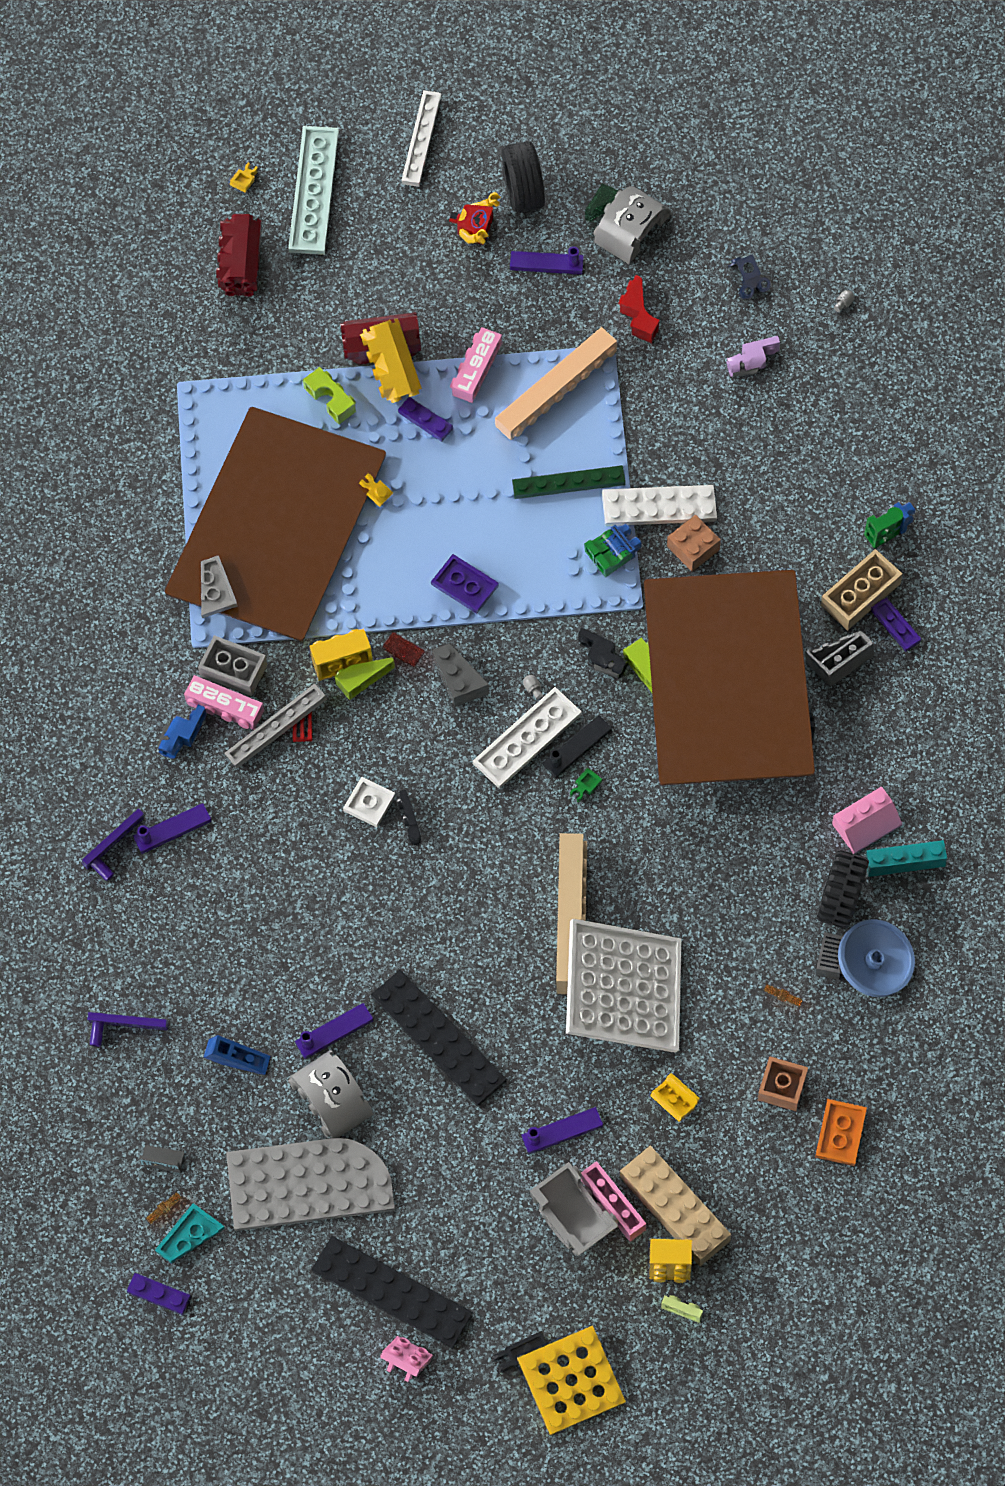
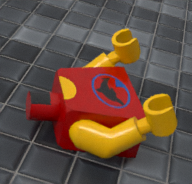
[449,192,501,245]

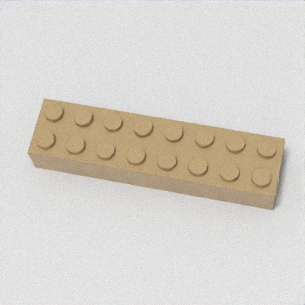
[556,833,587,994]

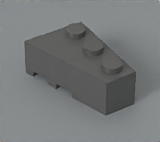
[805,631,874,687]
[432,643,490,707]

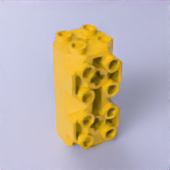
[360,318,422,403]

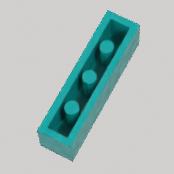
[865,840,947,877]

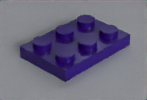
[431,554,499,614]

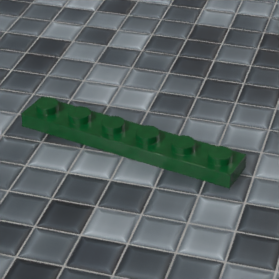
[512,465,625,499]

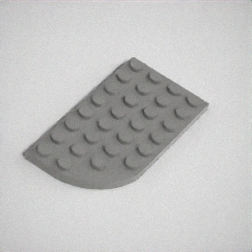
[226,1138,395,1231]

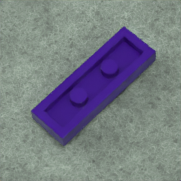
[398,397,453,442]
[871,598,921,652]
[127,1273,191,1315]

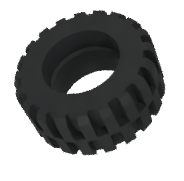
[816,850,869,929]

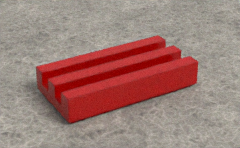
[293,711,312,742]

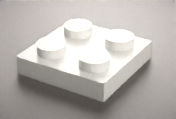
[343,777,396,827]

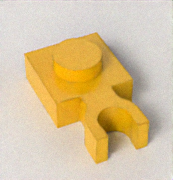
[230,162,258,193]
[359,473,393,507]

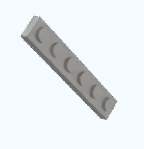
[225,684,327,769]

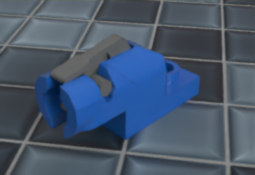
[158,705,207,759]

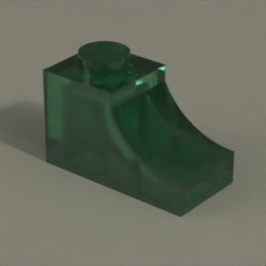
[585,183,619,222]

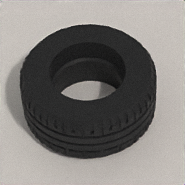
[501,141,545,213]

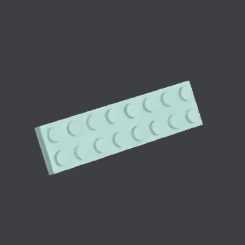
[288,126,339,255]

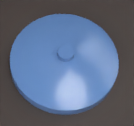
[838,919,915,997]

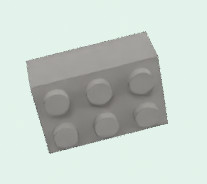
[198,635,268,696]

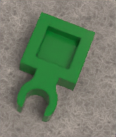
[570,768,602,802]

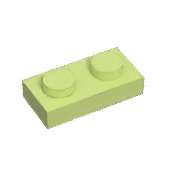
[661,1295,703,1323]

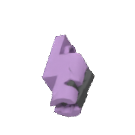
[726,336,780,377]

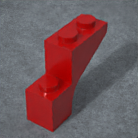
[618,275,660,343]

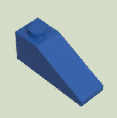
[203,1035,270,1075]

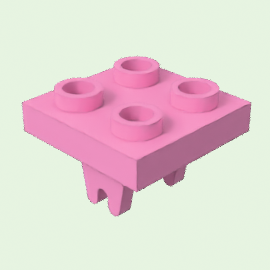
[380,1336,433,1382]

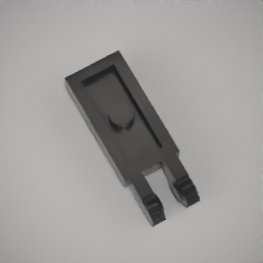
[396,789,421,845]
[491,1331,548,1374]

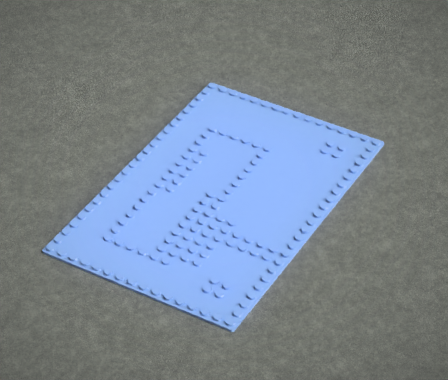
[177,348,643,648]

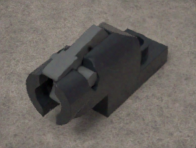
[578,628,628,678]

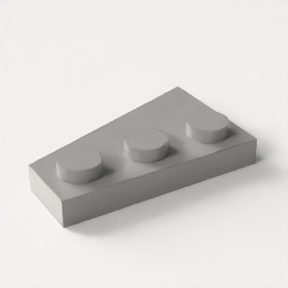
[201,555,238,618]

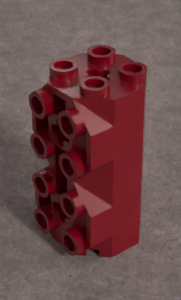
[216,214,262,297]
[340,312,421,364]

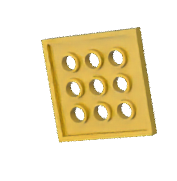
[517,1326,626,1435]

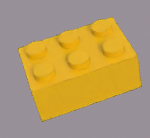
[310,629,373,681]
[649,1239,692,1283]

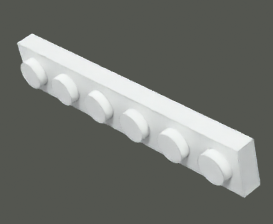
[402,90,441,187]

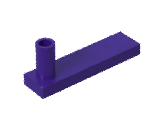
[510,247,584,275]
[133,803,212,854]
[82,808,144,882]
[295,1003,373,1059]
[87,1012,169,1047]
[521,1107,603,1155]

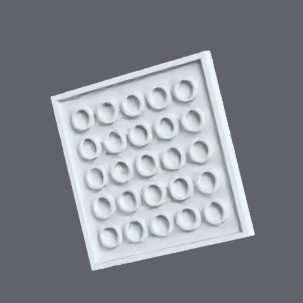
[566,919,681,1053]

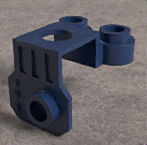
[728,254,771,300]

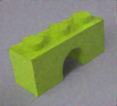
[303,367,356,425]

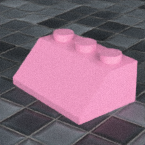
[832,787,902,854]

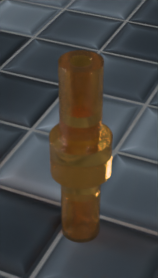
[764,984,803,1007]
[146,1192,181,1224]

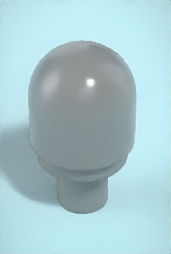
[834,290,855,312]
[523,675,543,699]

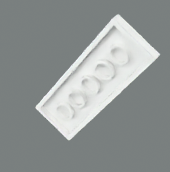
[602,485,717,526]
[473,687,582,789]

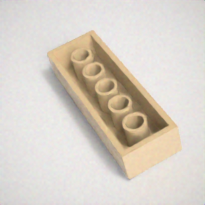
[620,1145,731,1266]

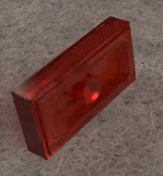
[382,632,425,667]

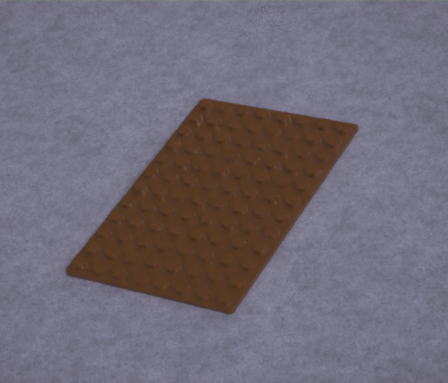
[165,407,386,641]
[644,569,815,785]

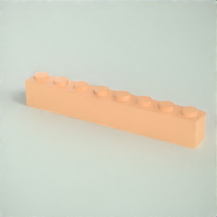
[495,327,617,440]

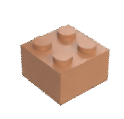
[667,514,721,572]
[758,1056,808,1111]

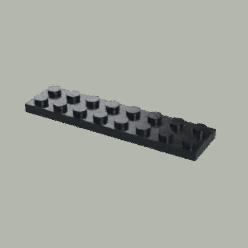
[371,969,507,1107]
[311,1236,473,1349]

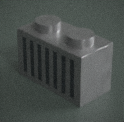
[815,932,843,980]

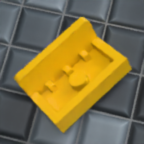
[650,1073,700,1122]

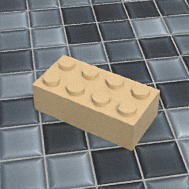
[821,549,903,631]

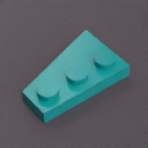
[155,1203,225,1264]

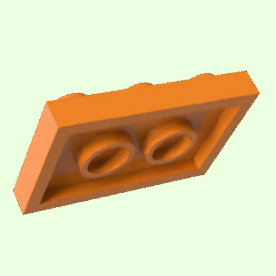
[815,1099,867,1166]

